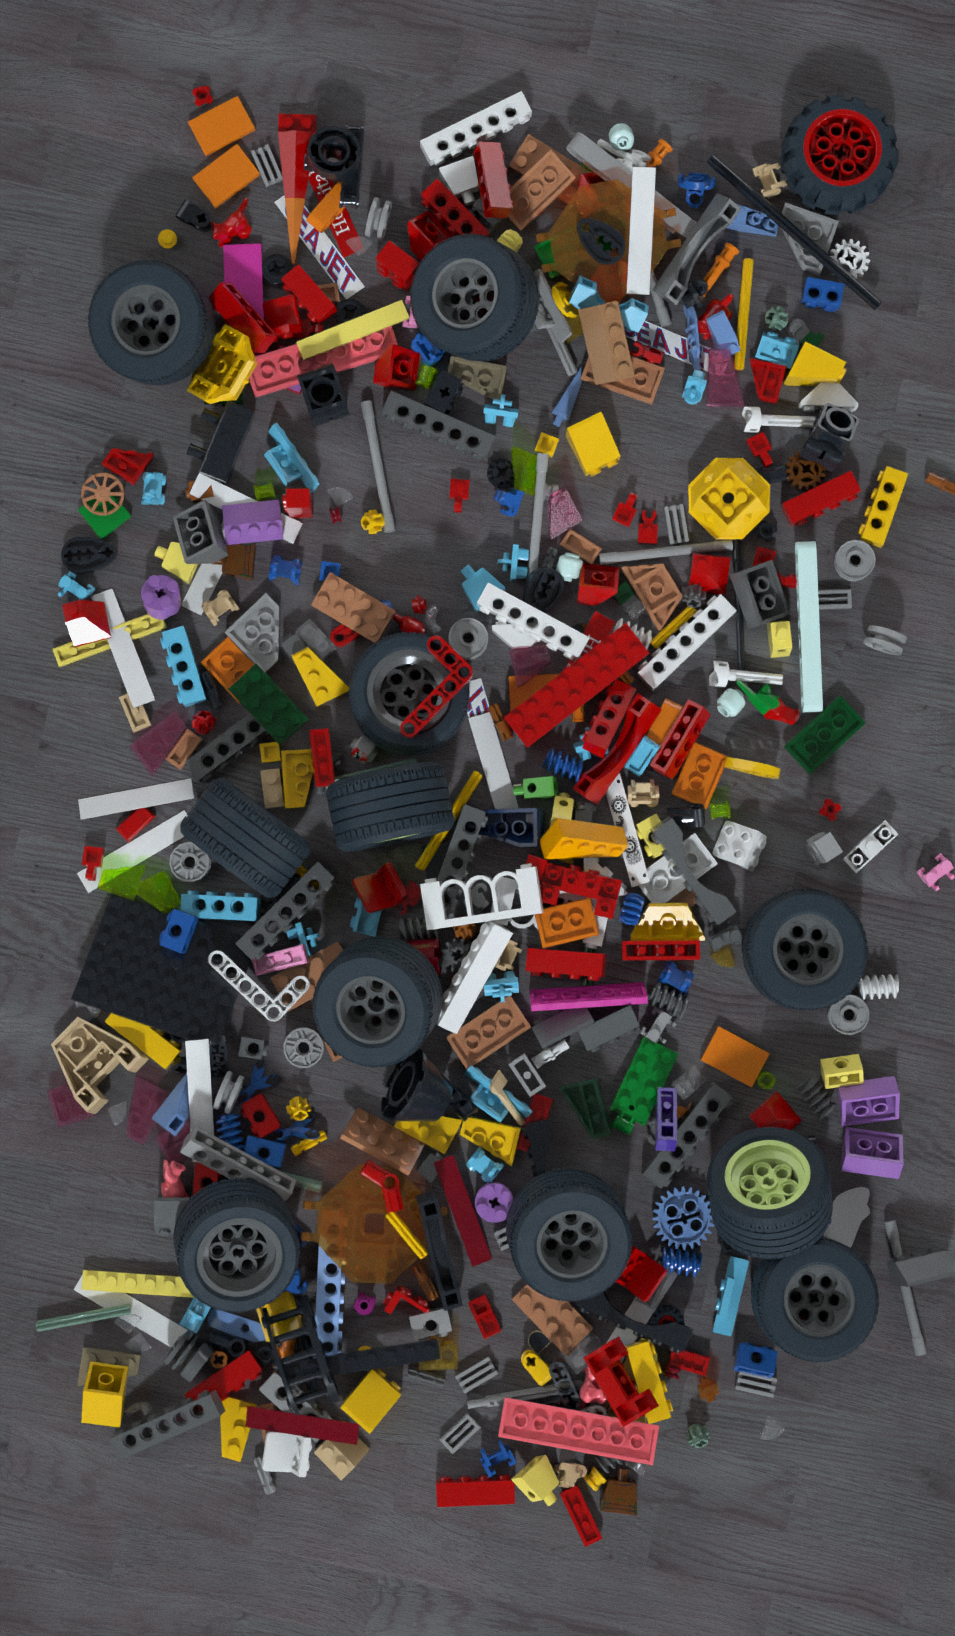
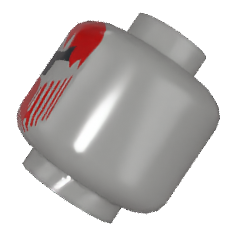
[349,736,379,764]

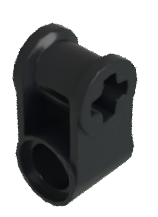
[175,199,213,232]

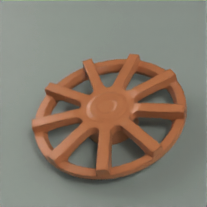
[81,473,124,516]

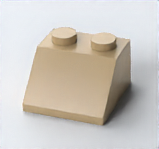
[314,1437,370,1480]

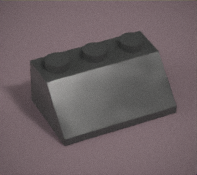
[173,500,229,564]
[730,560,790,629]
[577,1005,639,1053]
[531,1008,594,1049]
[153,1197,190,1236]
[887,1247,955,1287]

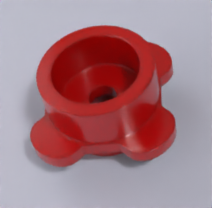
[192,85,213,106]
[412,595,427,615]
[819,799,841,821]

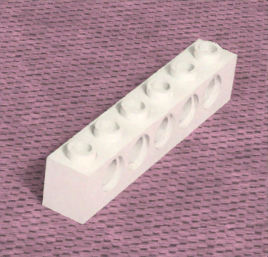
[420,91,532,166]
[477,583,590,660]
[637,594,737,691]

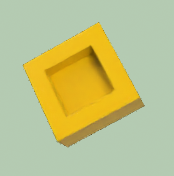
[535,432,559,458]
[259,742,281,764]

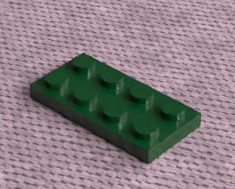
[228,663,309,746]
[784,695,866,775]

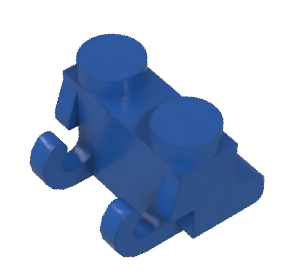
[410,332,446,368]
[493,489,524,517]
[269,555,303,586]
[657,961,694,996]
[286,1268,308,1294]
[480,1439,517,1477]

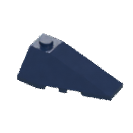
[465,808,544,847]

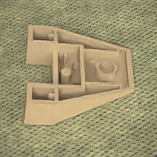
[51,1017,149,1114]

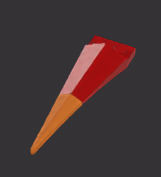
[278,114,317,265]

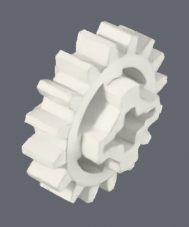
[830,239,870,280]

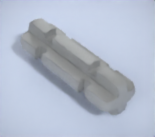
[254,1456,276,1495]

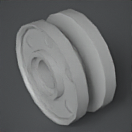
[365,197,392,241]
[834,540,876,582]
[448,618,488,660]
[863,625,907,655]
[169,842,211,882]
[827,994,869,1035]
[283,1027,324,1068]
[213,1071,245,1114]

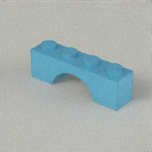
[569,276,649,333]

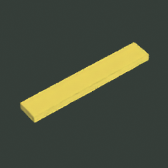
[296,300,409,361]
[53,614,167,667]

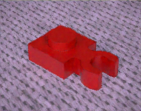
[637,510,658,545]
[393,880,422,915]

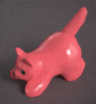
[161,1160,190,1198]
[579,1366,607,1409]

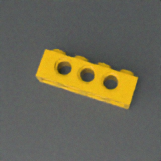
[858,466,908,548]

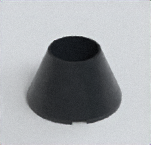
[381,1048,453,1122]

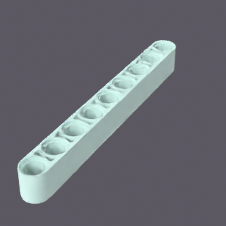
[795,541,823,713]

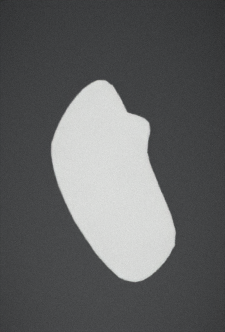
[823,1187,870,1248]

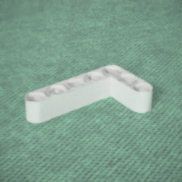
[208,950,309,1021]

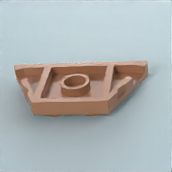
[621,564,683,632]

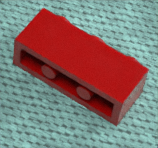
[281,264,337,325]
[283,488,313,518]

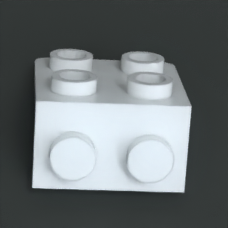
[713,821,767,872]
[262,1431,312,1477]

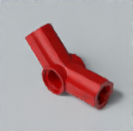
[360,1159,404,1213]

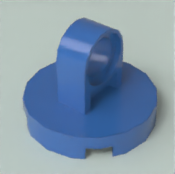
[678,172,716,208]

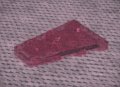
[706,349,745,407]
[129,711,187,777]
[126,1075,171,1145]

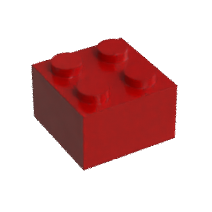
[375,240,420,291]

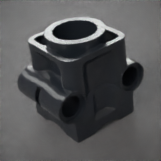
[297,363,350,427]
[799,403,859,472]

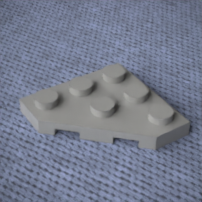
[781,202,839,276]
[225,593,280,673]

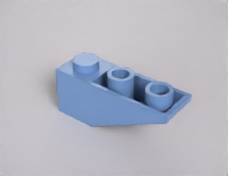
[726,204,778,237]
[152,1073,189,1136]

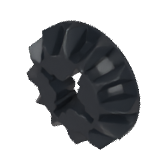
[262,254,292,284]
[335,299,365,325]
[487,458,517,489]

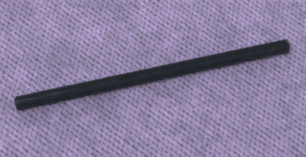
[707,155,882,310]

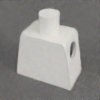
[439,156,479,206]

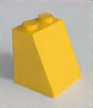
[784,342,847,387]
[565,412,621,477]
[81,1362,129,1428]
[340,1368,402,1434]

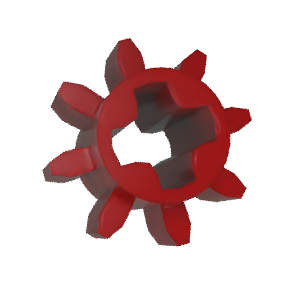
[192,711,216,734]

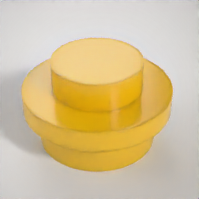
[158,229,177,249]

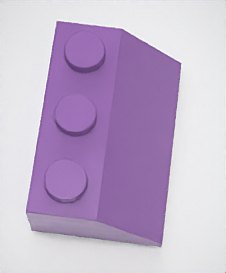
[222,500,283,545]
[837,1076,900,1127]
[841,1127,904,1179]

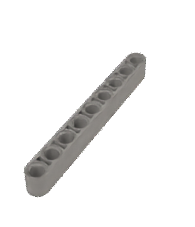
[566,132,697,242]

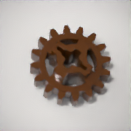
[785,451,826,492]

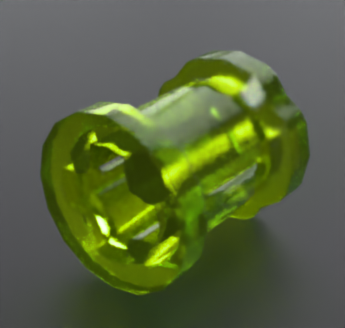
[415,365,438,389]
[253,481,276,501]
[709,801,731,820]
[756,1071,776,1089]

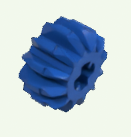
[619,892,644,926]

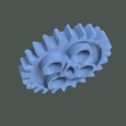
[652,1186,714,1250]

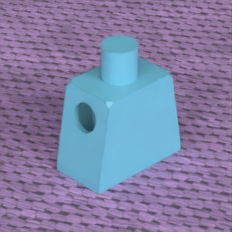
[460,565,505,613]

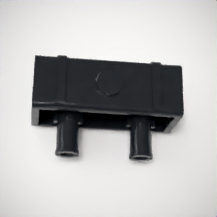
[186,401,255,486]

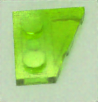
[511,446,537,496]
[97,864,146,901]
[131,871,181,914]

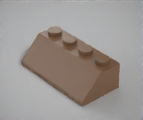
[578,301,635,385]

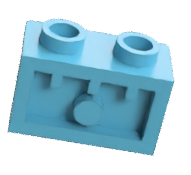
[755,331,799,369]
[350,897,382,937]

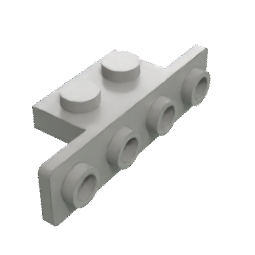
[533,269,572,343]

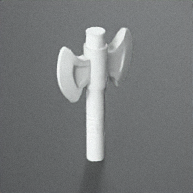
[597,139,651,172]

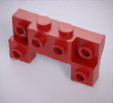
[540,862,622,919]
[584,1336,659,1427]

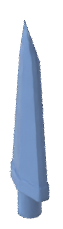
[552,366,582,427]

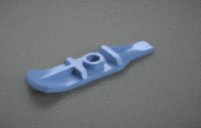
[683,305,700,371]
[207,1309,282,1346]

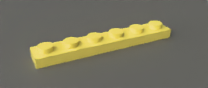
[81,1270,194,1298]

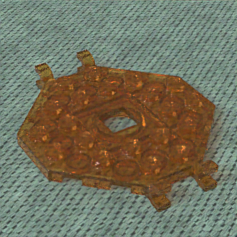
[535,179,682,301]
[301,1164,448,1284]

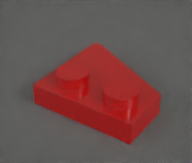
[750,358,786,404]
[102,448,154,485]

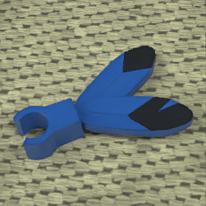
[239,1060,280,1102]
[275,1111,320,1142]

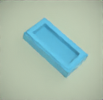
[624,736,660,777]

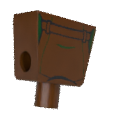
[213,542,256,581]
[599,1467,638,1516]

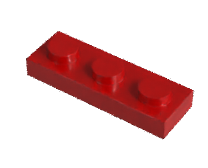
[309,728,335,788]
[517,1093,553,1152]
[559,1484,603,1547]

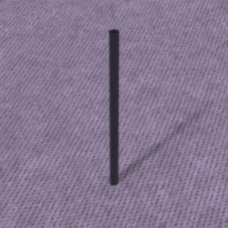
[732,539,746,671]

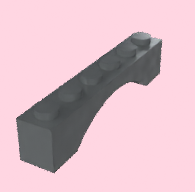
[653,193,741,305]
[650,816,737,925]

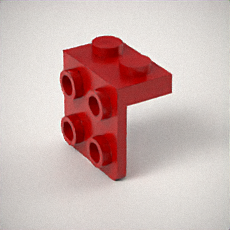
[262,295,302,342]
[352,862,408,913]
[616,1245,667,1302]
[383,1285,430,1314]

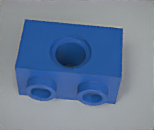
[159,909,199,954]
[244,1135,287,1169]
[733,1342,778,1378]

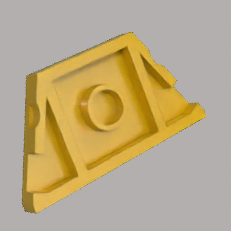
[630,903,705,941]

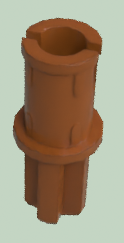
[925,471,955,495]
[488,703,514,742]
[412,1262,439,1301]

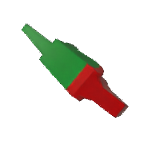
[736,680,800,725]

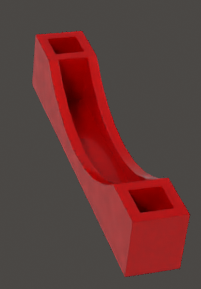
[573,694,662,805]

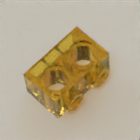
[419,1340,458,1370]

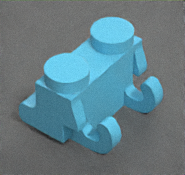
[141,472,166,505]
[58,571,96,600]
[466,1146,504,1183]

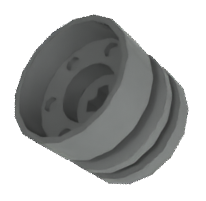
[164,1329,215,1383]

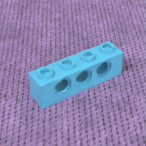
[160,626,207,707]
[181,891,261,921]

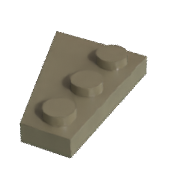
[448,356,507,400]
[77,1347,141,1386]

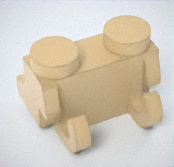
[752,163,787,199]
[201,590,239,626]
[627,779,659,807]
[495,940,522,971]
[553,1462,587,1488]

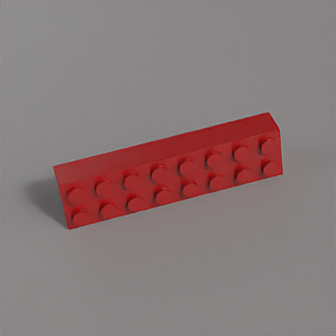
[504,623,649,748]

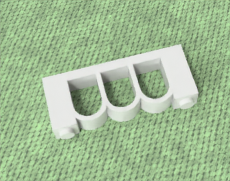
[420,863,544,930]
[490,877,608,949]

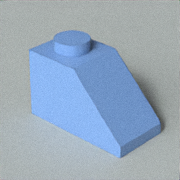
[706,310,740,359]

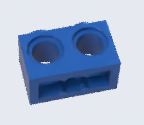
[801,277,844,312]

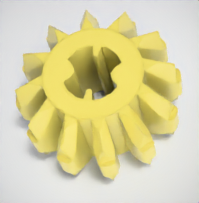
[497,229,523,253]

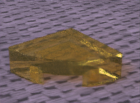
[710,948,735,967]

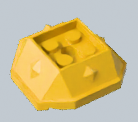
[187,324,258,404]
[688,458,771,540]

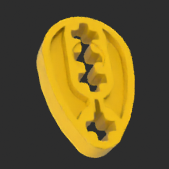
[724,757,781,779]

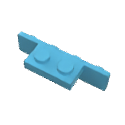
[264,422,319,493]
[464,1065,533,1123]
[713,1256,749,1336]

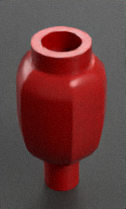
[393,613,427,635]

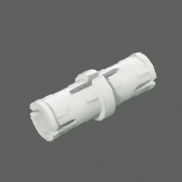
[531,1038,570,1069]

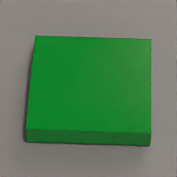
[78,486,132,540]

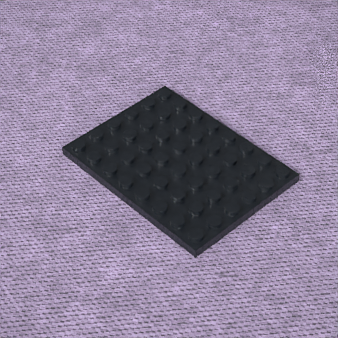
[71,891,257,1048]

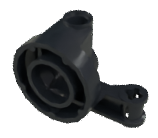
[304,123,364,210]

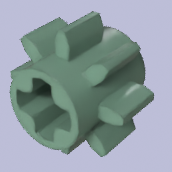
[765,306,788,331]
[685,1423,711,1448]

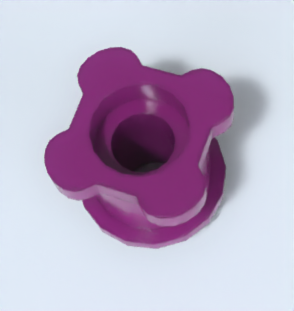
[353,1292,376,1315]

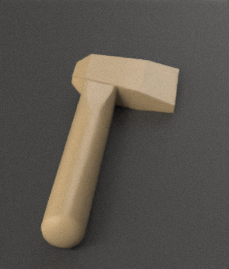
[489,1070,525,1126]

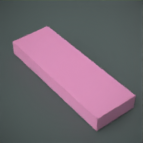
[252,944,309,976]

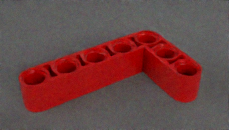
[400,636,473,738]

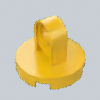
[551,282,579,319]

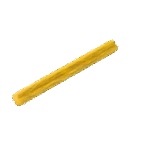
[734,258,754,370]
[415,771,482,871]

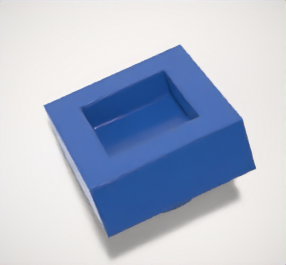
[319,561,341,581]

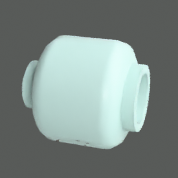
[609,123,634,151]
[556,552,583,582]
[717,689,745,717]

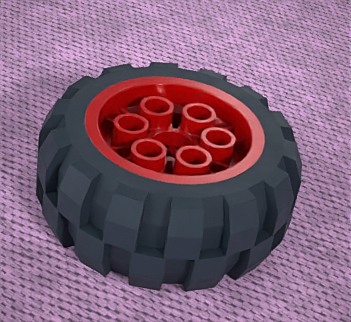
[780,94,899,215]

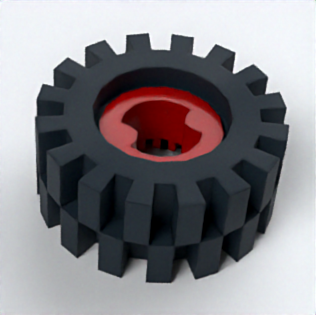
[649,1305,685,1325]

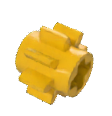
[361,510,385,534]
[286,1096,311,1121]

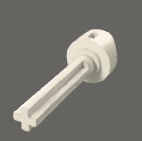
[742,407,815,433]
[709,661,783,687]

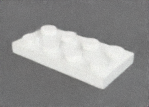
[638,833,718,903]

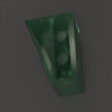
[559,1077,613,1139]

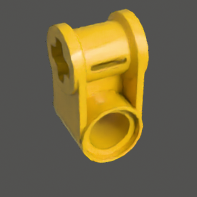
[521,1350,552,1387]

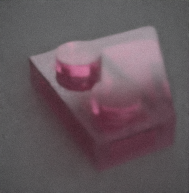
[548,487,583,539]
[509,643,551,688]
[47,1085,95,1128]
[155,1118,190,1164]

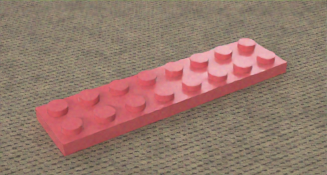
[249,326,398,398]
[498,1397,659,1465]

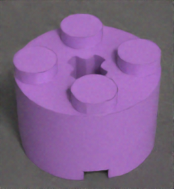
[141,575,181,620]
[475,1182,514,1222]

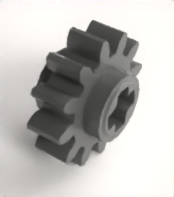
[441,938,471,972]

